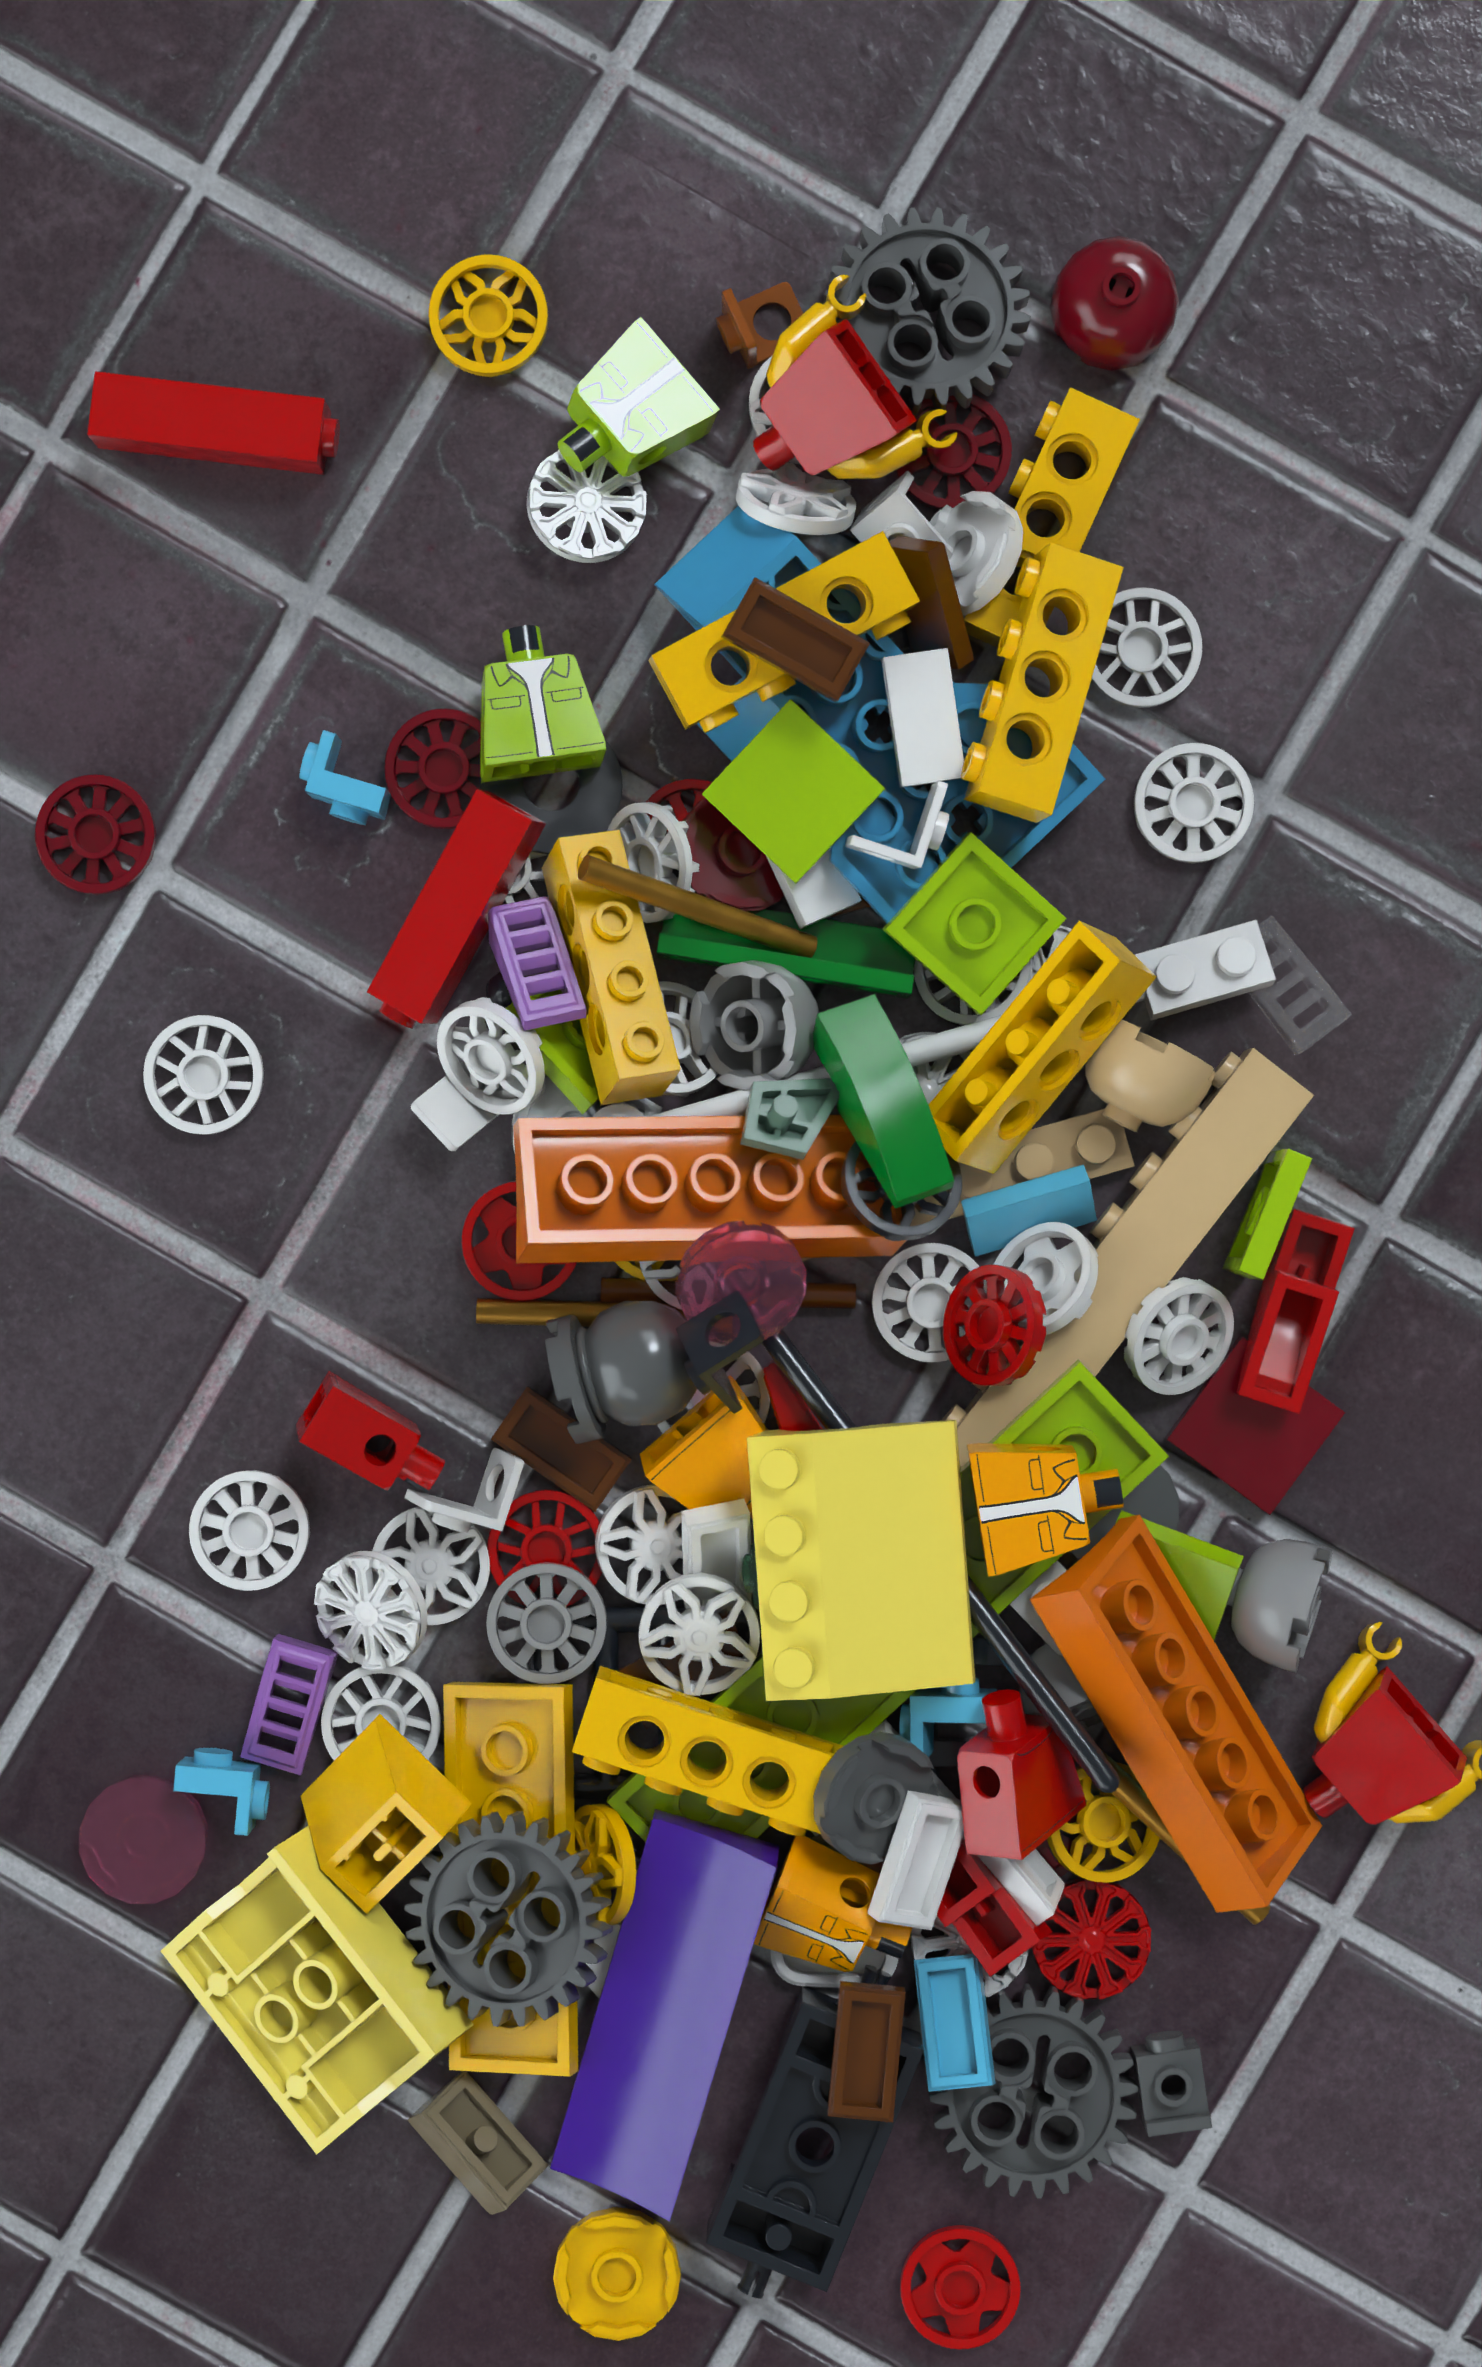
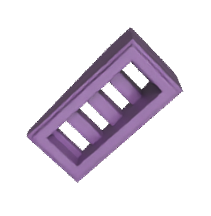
[488,897,586,1031]
[240,1634,338,1776]

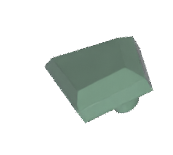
[740,1078,840,1160]

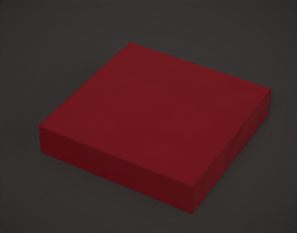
[1165,1336,1345,1515]

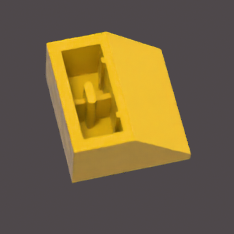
[301,1714,472,1914]

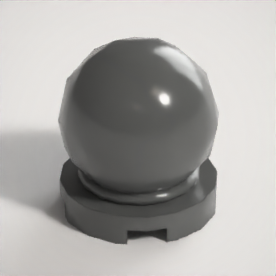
[545,1301,697,1444]

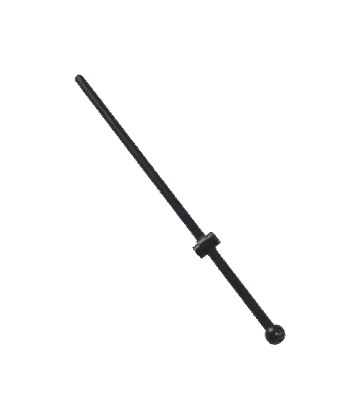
[486,972,1120,1793]

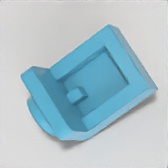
[299,730,392,825]
[900,1678,997,1757]
[173,1748,270,1836]

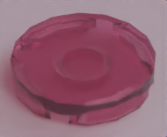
[676,1221,807,1345]
[79,1775,208,1904]

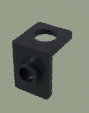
[676,1291,764,1414]

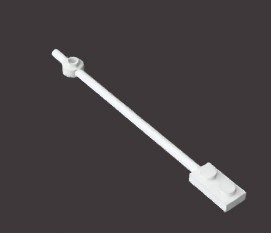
[593,920,1276,1117]

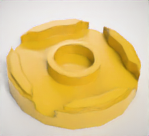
[553,2207,681,2341]

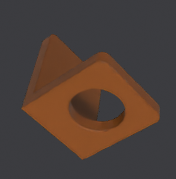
[715,282,803,369]

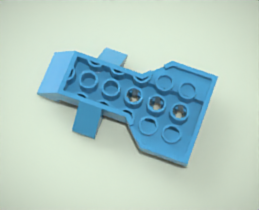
[654,506,1105,924]

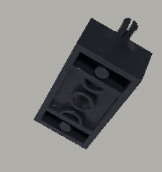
[706,1965,924,2299]

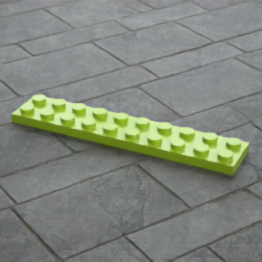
[607,1359,1169,1842]

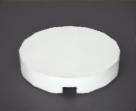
[929,491,1023,616]

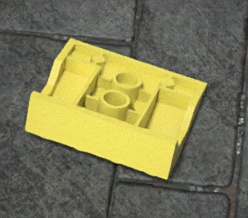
[747,1420,975,1701]
[161,1826,474,2155]

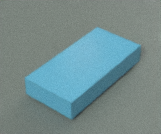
[961,1165,1097,1257]
[914,1954,996,2092]

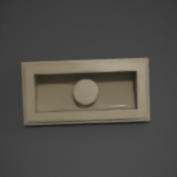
[408,2071,549,2215]

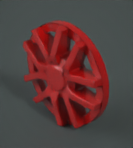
[487,1490,602,1607]

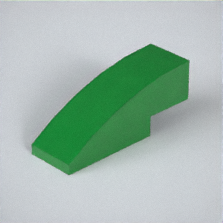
[813,994,954,1209]

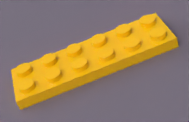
[443,1682,578,2077]

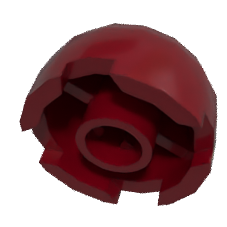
[1050,236,1179,371]

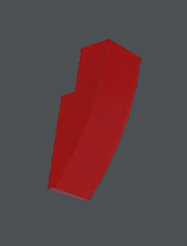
[1237,1208,1355,1414]
[937,1838,1052,1977]

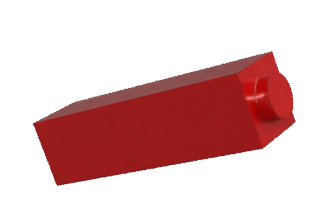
[87,371,340,475]
[367,789,546,1029]

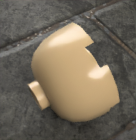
[1085,1020,1217,1132]

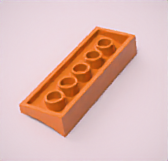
[513,1115,907,1264]
[1029,1514,1322,1913]

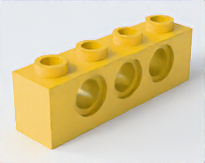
[964,387,1140,648]
[648,531,920,733]
[961,543,1124,823]
[541,830,681,1105]
[929,920,1157,1174]
[572,1666,843,1836]

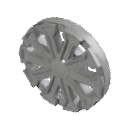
[486,1562,607,1684]

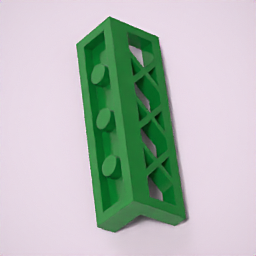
[657,909,915,999]

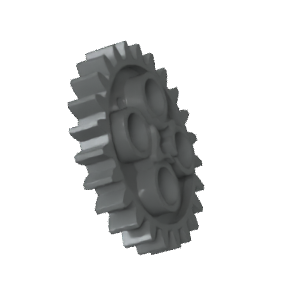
[823,207,1031,415]
[405,1811,613,2027]
[929,1983,1138,2199]

